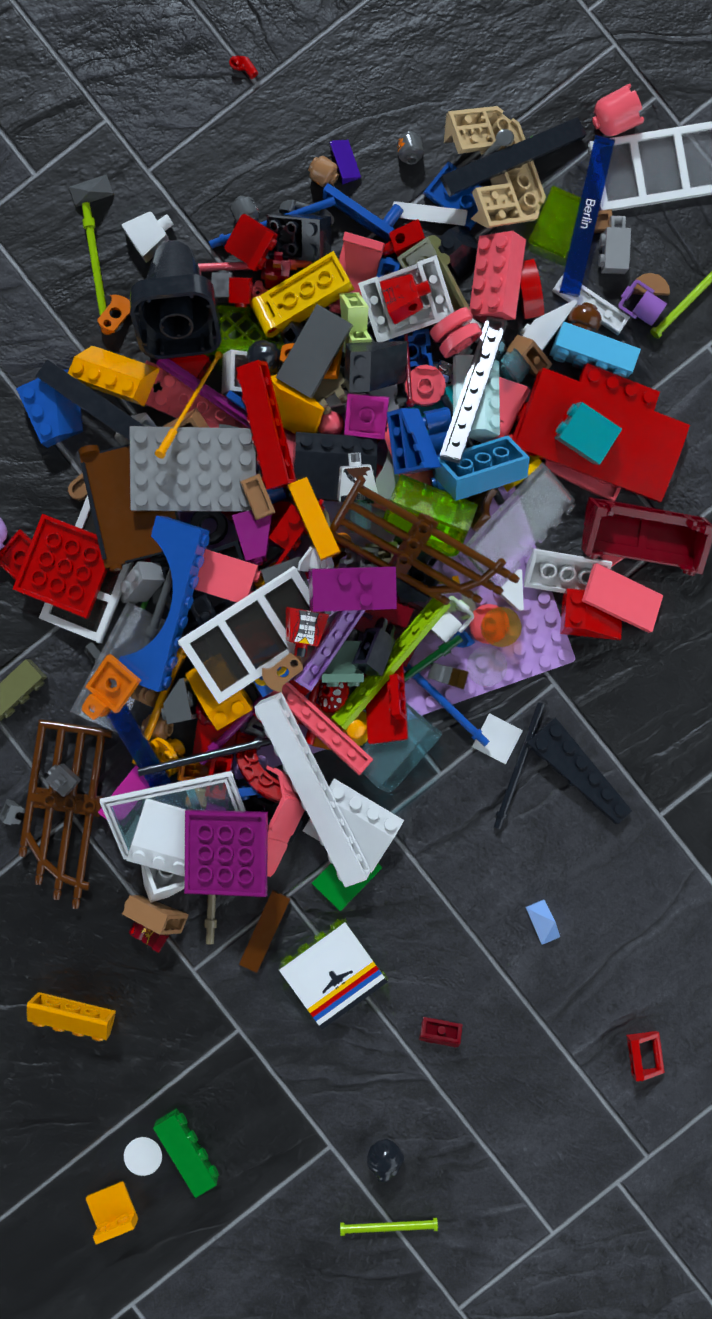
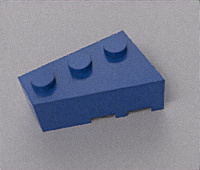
[387,408,441,475]

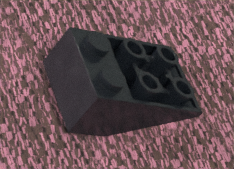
[267,214,331,262]

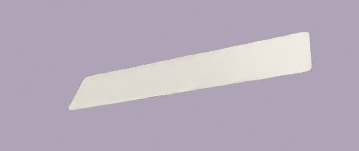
[393,201,468,226]

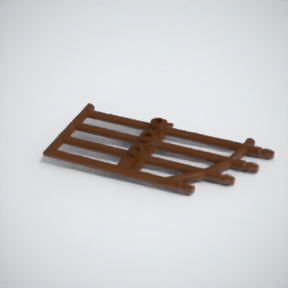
[329,476,520,605]
[19,719,113,909]

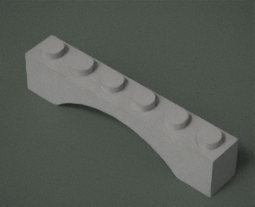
[368,384,405,502]

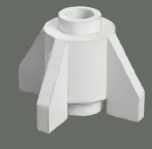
[297,545,334,572]

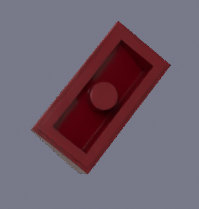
[419,1017,463,1048]

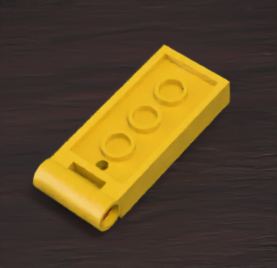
[250,251,355,338]

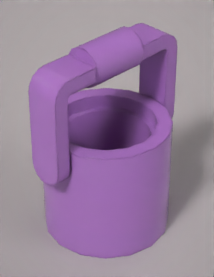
[618,280,667,326]

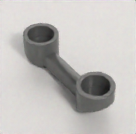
[469,129,514,164]
[279,200,334,226]

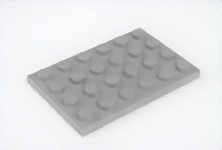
[130,426,256,512]

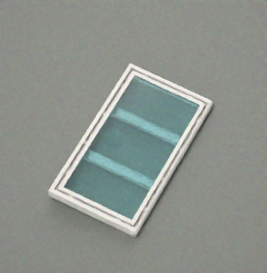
[100,771,245,859]

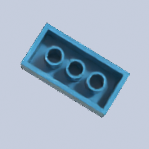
[435,436,530,501]

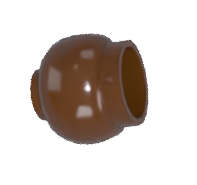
[567,302,602,333]

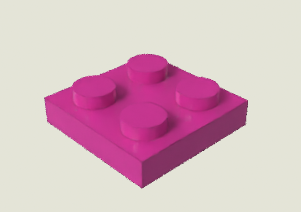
[344,392,390,440]

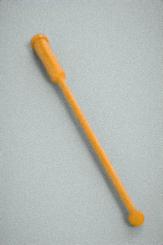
[155,351,223,459]

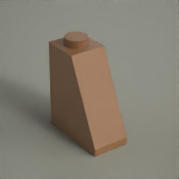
[122,895,188,935]

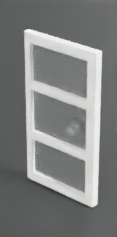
[588,121,712,211]

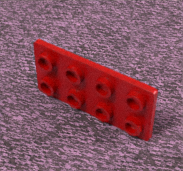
[364,663,408,744]

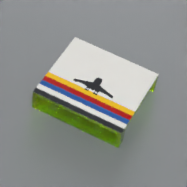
[279,919,388,1029]

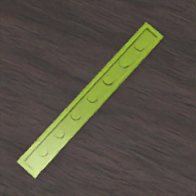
[331,598,451,730]

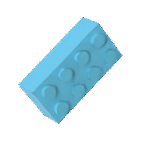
[549,322,641,379]

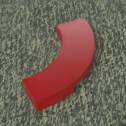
[236,732,282,804]

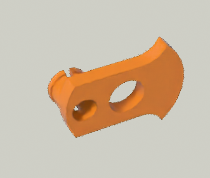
[97,295,130,335]

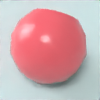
[318,411,344,435]

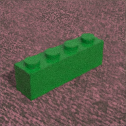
[153,1108,219,1198]

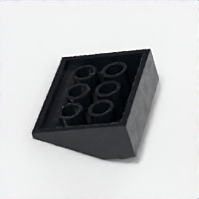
[292,432,377,504]

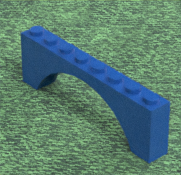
[119,516,210,692]

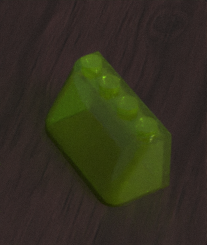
[383,474,478,557]

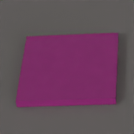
[184,810,268,897]

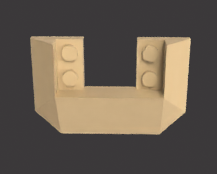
[444,106,546,228]

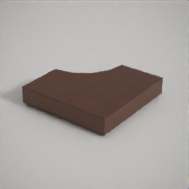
[463,488,497,533]

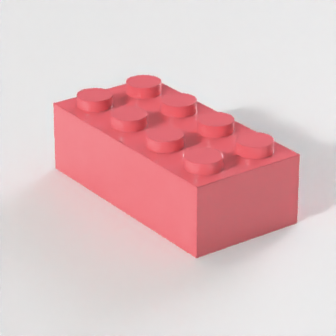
[469,231,526,323]

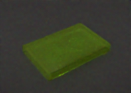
[528,186,589,258]

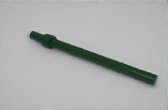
[363,634,463,711]

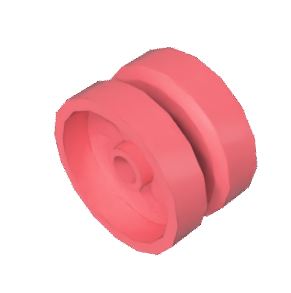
[429,307,483,358]

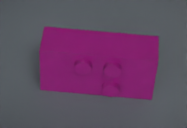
[308,567,397,612]

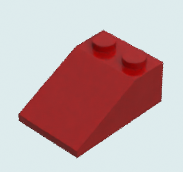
[560,588,622,640]

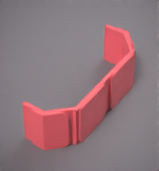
[266,765,305,877]

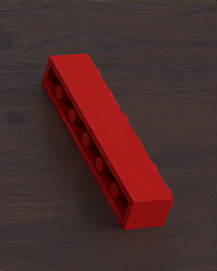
[236,360,296,490]

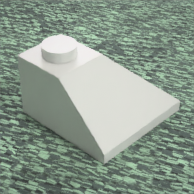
[141,865,185,903]

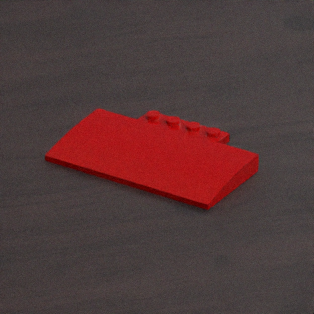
[515,363,690,503]

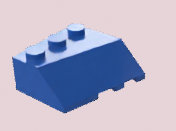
[16,369,83,448]

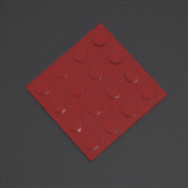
[13,514,108,619]

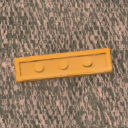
[288,477,340,561]

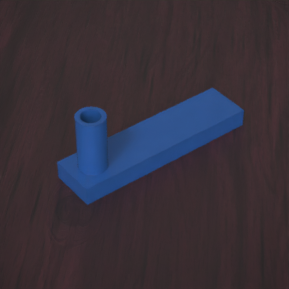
[323,183,404,242]

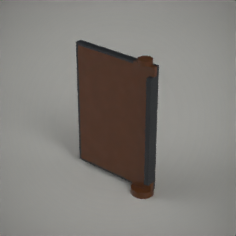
[78,444,179,572]

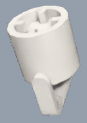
[431,596,474,643]

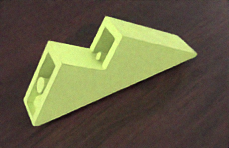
[339,292,372,392]

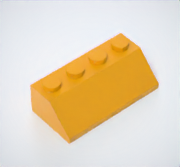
[68,346,160,407]
[27,992,116,1041]

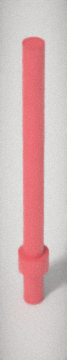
[198,259,313,272]

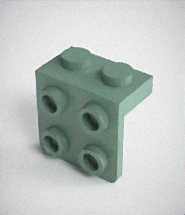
[322,641,364,687]

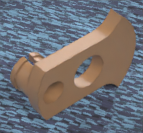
[262,653,303,692]

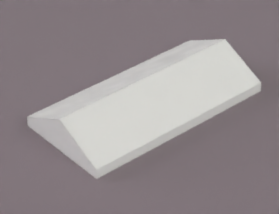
[524,549,612,593]

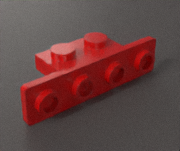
[269,499,325,565]

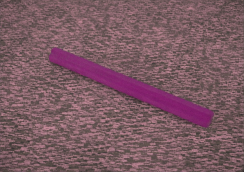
[156,358,251,428]

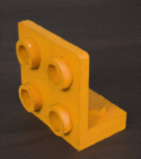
[86,1181,138,1244]

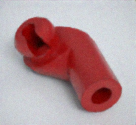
[229,56,258,79]

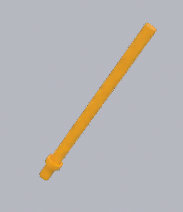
[132,647,186,765]

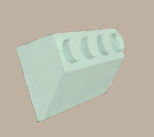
[453,355,500,443]

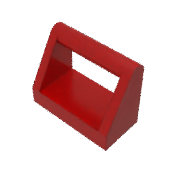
[626,1031,665,1081]

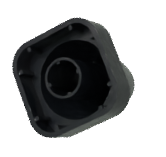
[130,240,221,359]

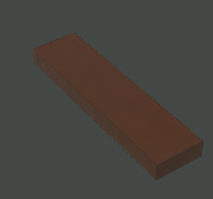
[239,890,291,973]

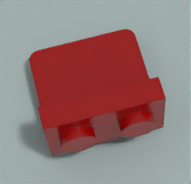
[225,214,278,271]

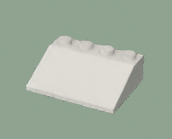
[303,779,404,873]
[126,798,186,877]

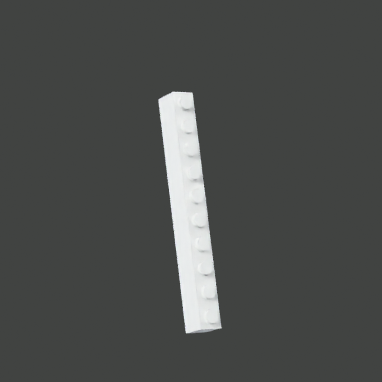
[254,692,371,887]

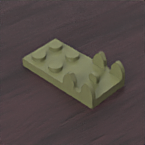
[397,235,470,327]

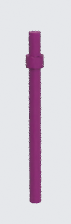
[199,694,271,766]

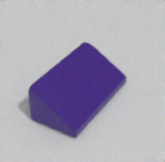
[329,140,361,184]

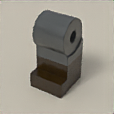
[427,663,469,689]

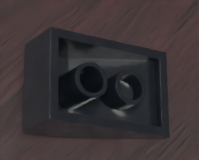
[344,341,408,393]

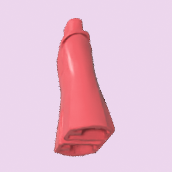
[484,377,531,443]

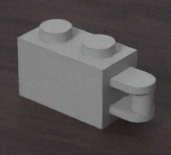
[598,216,631,274]
[120,562,165,603]

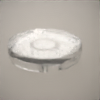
[467,647,507,686]

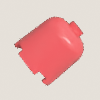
[592,84,644,137]

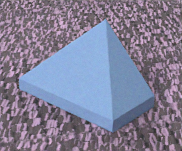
[526,899,560,945]

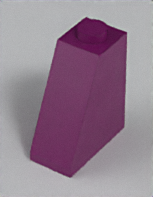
[232,510,273,566]

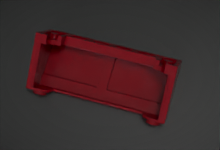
[581,497,712,576]

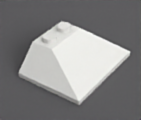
[358,255,454,342]

